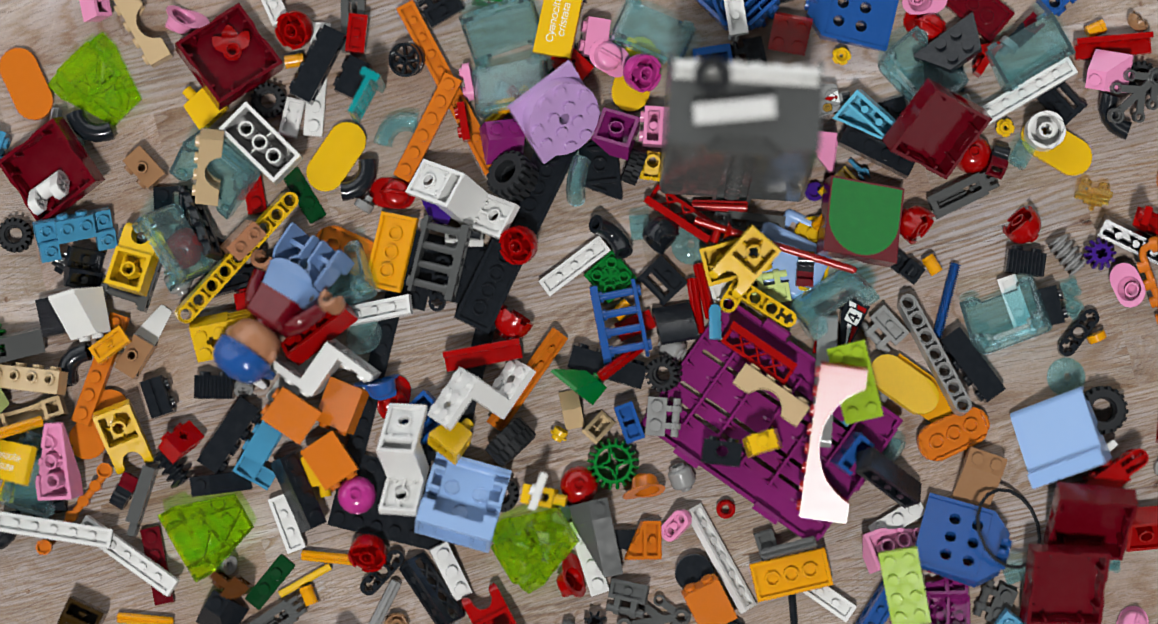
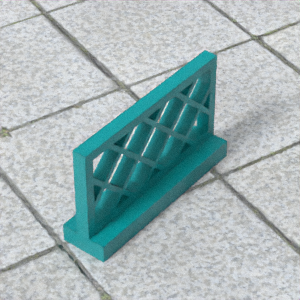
[347,66,386,124]

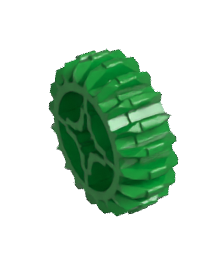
[587,438,639,490]

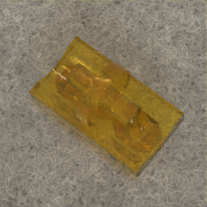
[1074,178,1113,211]

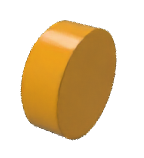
[1086,330,1107,344]

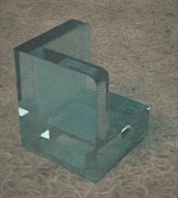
[1008,139,1036,170]
[629,214,649,241]
[1002,560,1025,585]

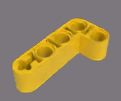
[719,279,797,328]

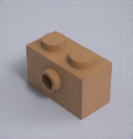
[122,145,168,190]
[114,334,157,379]

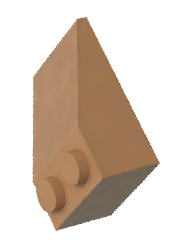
[951,447,1008,509]

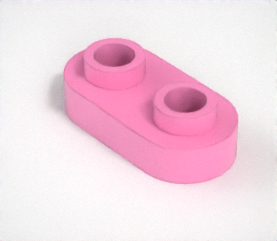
[459,62,477,101]
[661,509,692,542]

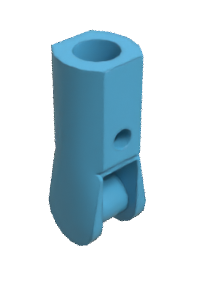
[709,304,722,340]

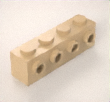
[0,361,68,395]

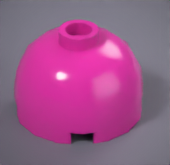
[623,54,661,93]
[337,476,376,514]

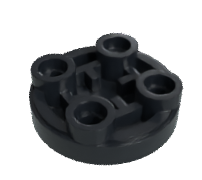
[675,554,714,589]

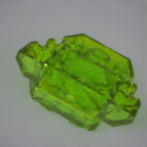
[48,32,142,126]
[157,494,254,583]
[491,507,580,594]

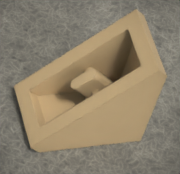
[559,390,585,430]
[582,410,616,445]

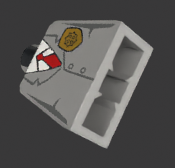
[821,84,850,119]

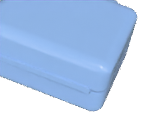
[749,209,832,304]

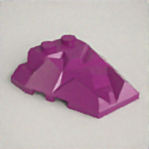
[890,577,971,624]

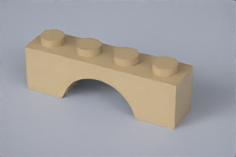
[113,0,173,68]
[192,128,225,206]
[733,363,810,428]
[0,395,69,427]

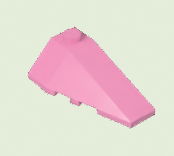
[35,422,83,501]
[862,528,920,574]

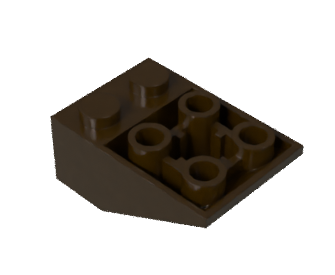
[57,596,108,624]

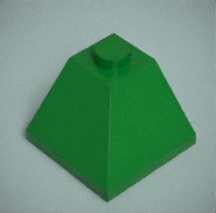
[551,369,607,405]

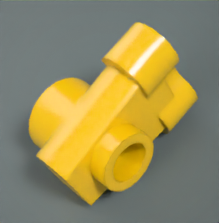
[639,151,661,181]

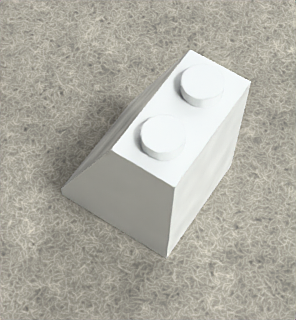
[48,286,111,343]

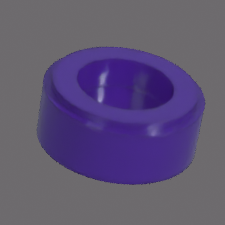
[805,182,822,202]

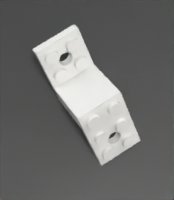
[405,159,520,239]
[270,339,381,397]
[427,360,536,431]
[376,403,429,516]

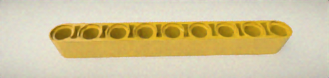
[175,192,299,323]

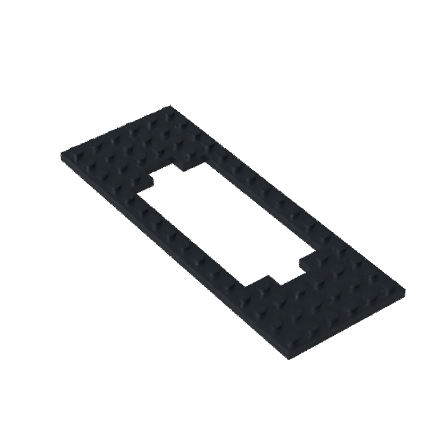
[327,230,496,550]

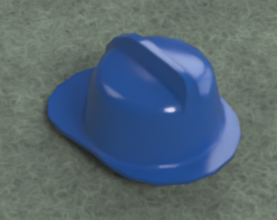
[353,374,399,401]

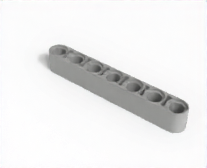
[897,294,972,416]
[812,314,838,448]

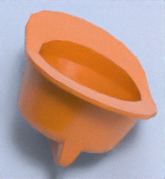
[622,473,665,500]

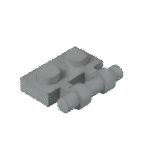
[860,305,910,354]
[645,396,682,437]

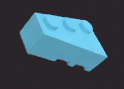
[832,89,896,140]

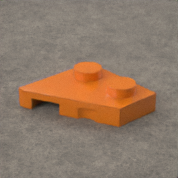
[624,521,662,560]

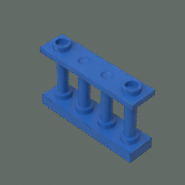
[589,279,653,365]

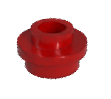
[716,499,735,519]

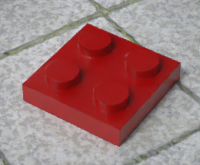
[767,11,813,56]

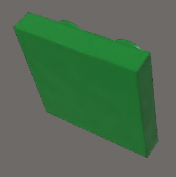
[584,250,637,304]

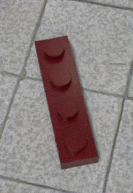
[140,526,175,606]

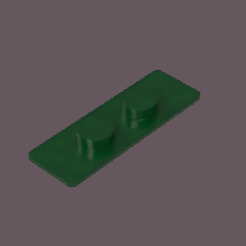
[283,167,326,224]
[245,554,295,610]

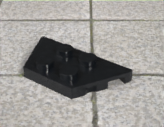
[913,13,982,74]
[579,140,623,200]

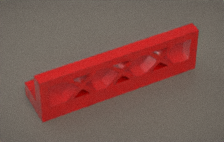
[1073,32,1154,61]
[643,184,716,245]
[720,321,798,385]
[443,338,523,372]

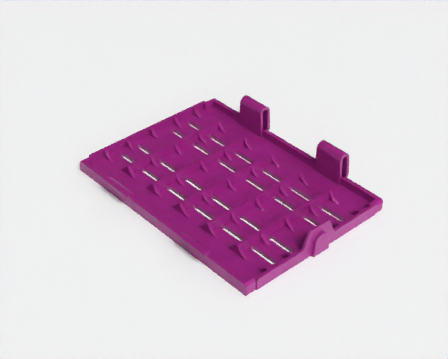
[640,299,903,542]

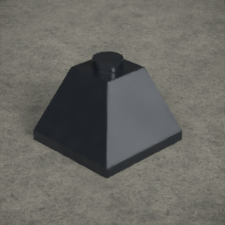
[196,589,249,624]

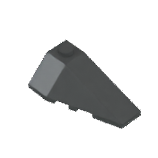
[569,498,623,578]

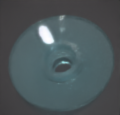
[671,228,710,265]
[346,322,382,354]
[1047,358,1085,395]

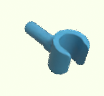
[848,158,871,181]

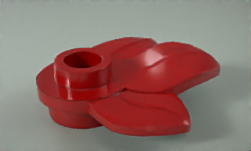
[212,25,250,61]

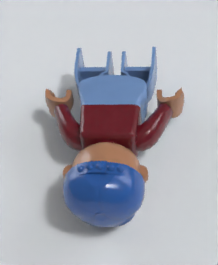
[213,222,355,384]

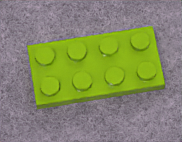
[826,340,884,425]
[878,546,932,624]

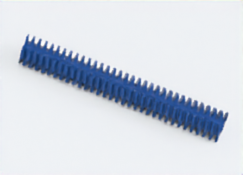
[933,262,961,339]

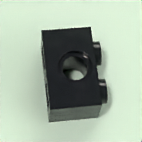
[701,436,743,468]

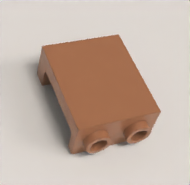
[220,220,266,261]

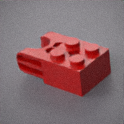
[1079,448,1149,488]
[461,583,516,624]

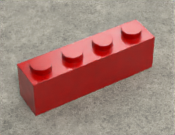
[280,302,358,366]

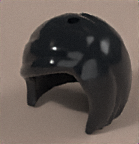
[642,217,679,255]

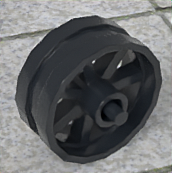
[388,42,425,77]

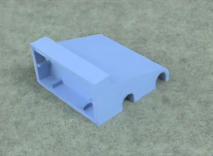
[1010,386,1112,489]
[414,452,512,554]

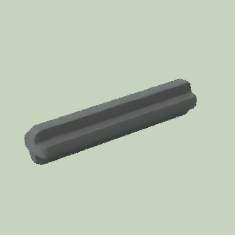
[761,536,817,560]

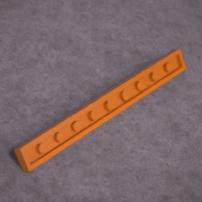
[396,0,492,176]

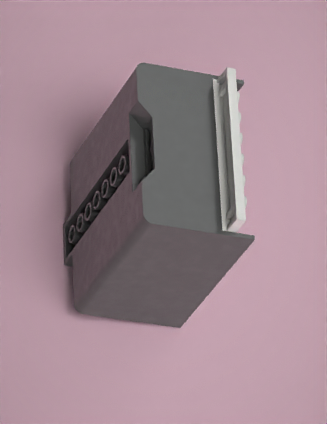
[659,51,823,205]

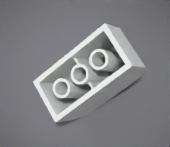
[219,102,304,186]

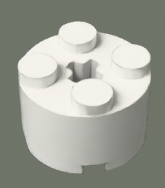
[1024,111,1066,152]

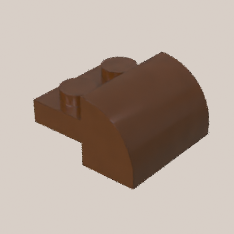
[209,570,254,599]

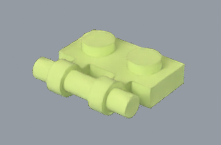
[751,269,792,305]

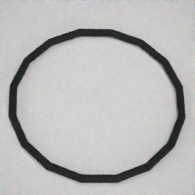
[976,488,1041,569]

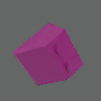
[592,107,640,160]
[479,119,525,165]

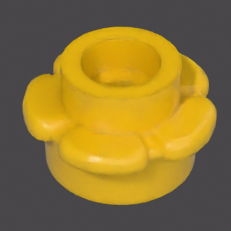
[832,47,851,65]
[996,119,1015,137]
[550,425,568,442]

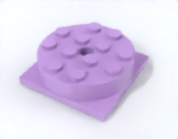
[507,60,601,164]

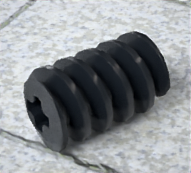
[153,451,193,488]

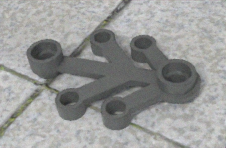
[1107,67,1158,123]
[617,595,691,624]

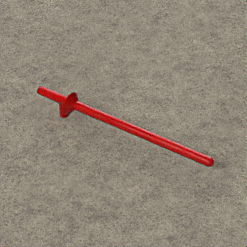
[694,217,857,274]

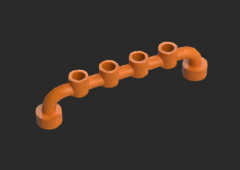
[1137,236,1158,324]
[36,463,113,555]

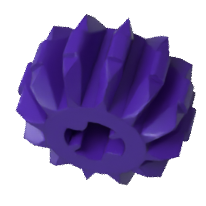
[1083,238,1117,270]

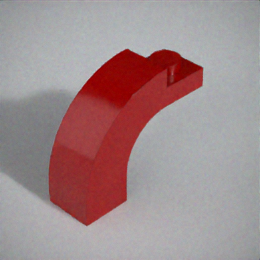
[1132,205,1158,237]

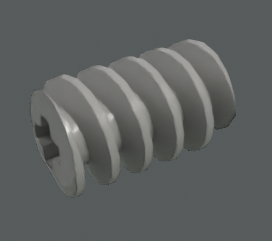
[1046,234,1087,277]

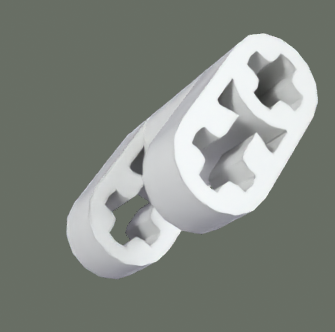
[28,170,70,215]

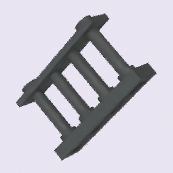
[406,215,473,301]
[100,225,168,313]

